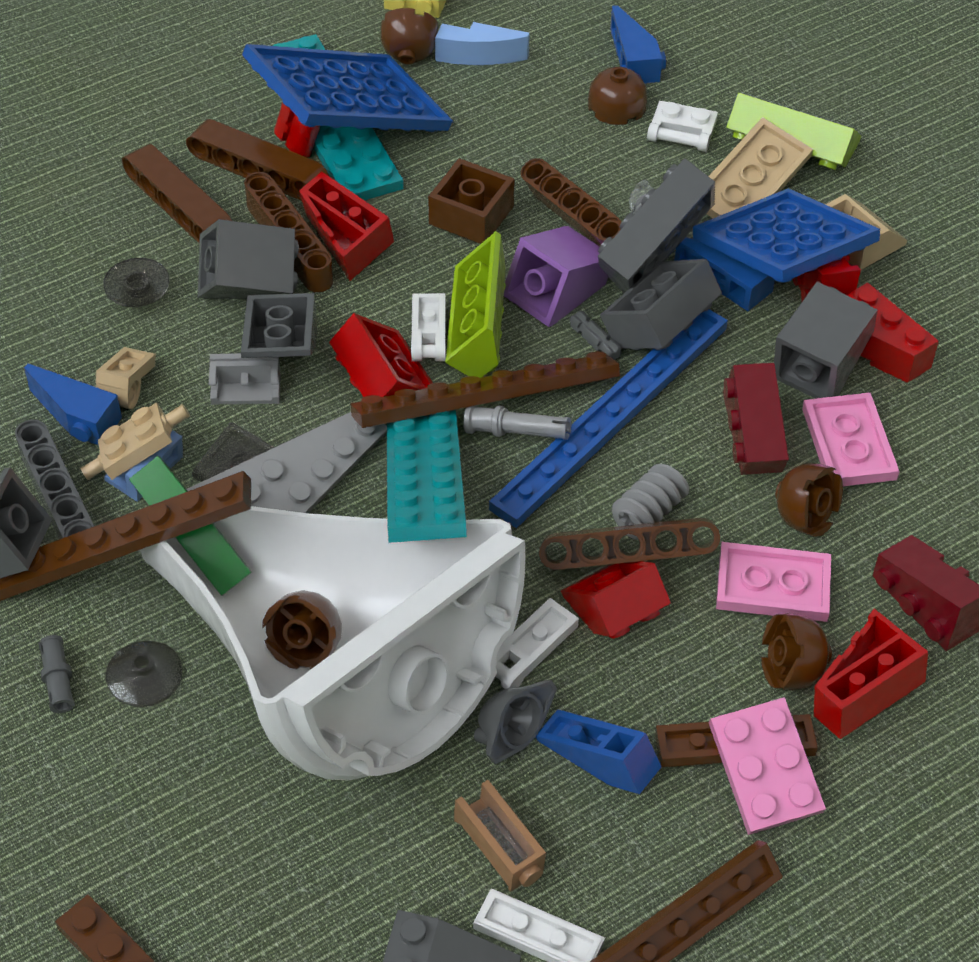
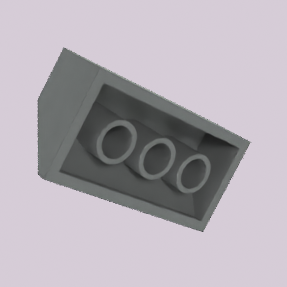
[598,158,715,294]

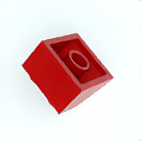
[561,561,671,639]

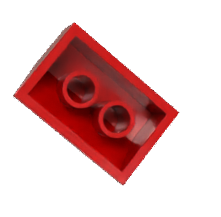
[329,313,433,397]

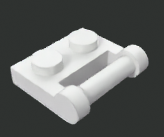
[647,101,718,152]

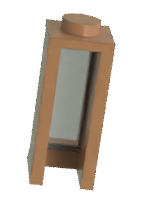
[454,780,546,892]

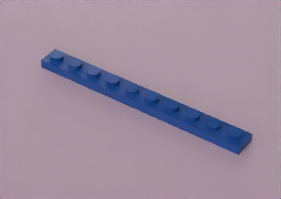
[489,309,728,528]

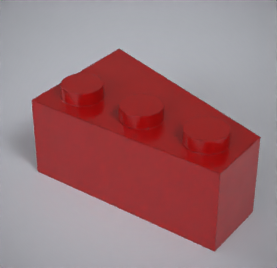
[814,608,928,739]

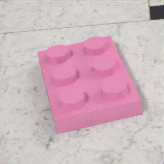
[802,393,899,486]
[716,542,831,622]
[709,697,826,835]

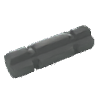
[570,311,622,360]

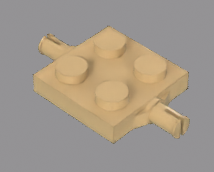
[81,403,190,480]

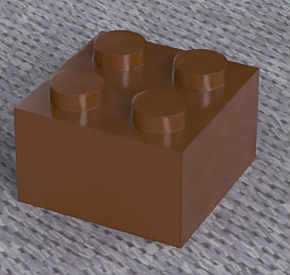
[428,158,515,244]

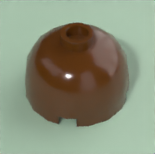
[380,8,439,64]
[588,67,647,125]
[775,463,843,537]
[262,590,342,669]
[761,613,832,690]

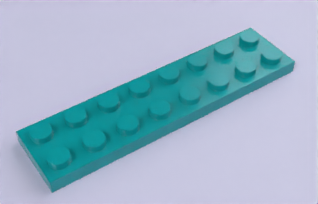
[273,34,404,200]
[387,409,467,543]

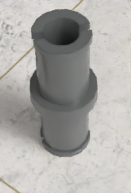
[38,635,75,713]

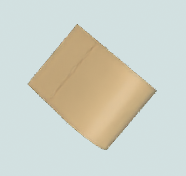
[96,347,156,409]

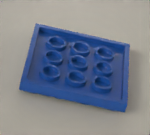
[693,188,880,283]

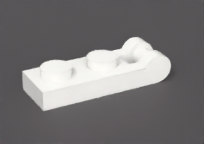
[411,293,445,361]
[495,598,579,689]

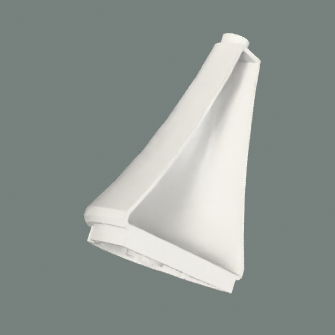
[138,506,525,780]

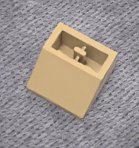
[825,194,907,270]

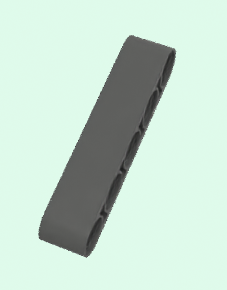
[15,419,94,539]

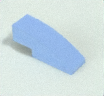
[435,22,529,65]

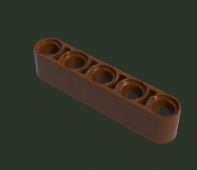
[186,119,329,201]
[122,144,232,243]
[521,158,622,247]
[244,172,333,292]
[539,518,720,570]

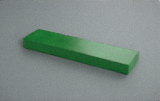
[129,456,252,596]

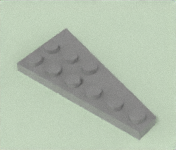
[187,412,387,513]

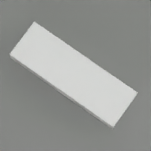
[473,888,605,962]

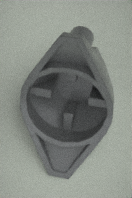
[474,680,557,764]

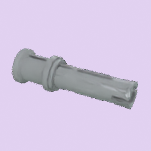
[464,405,571,440]

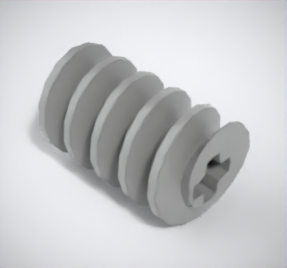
[612,463,689,540]

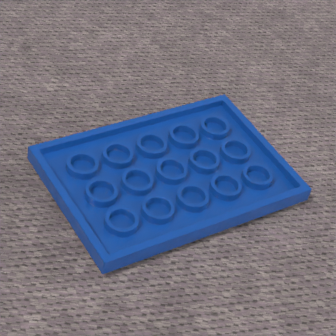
[242,44,453,132]

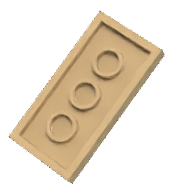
[707,117,813,218]

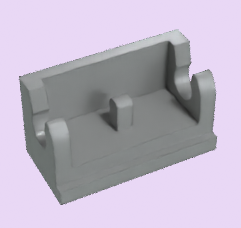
[209,353,281,405]

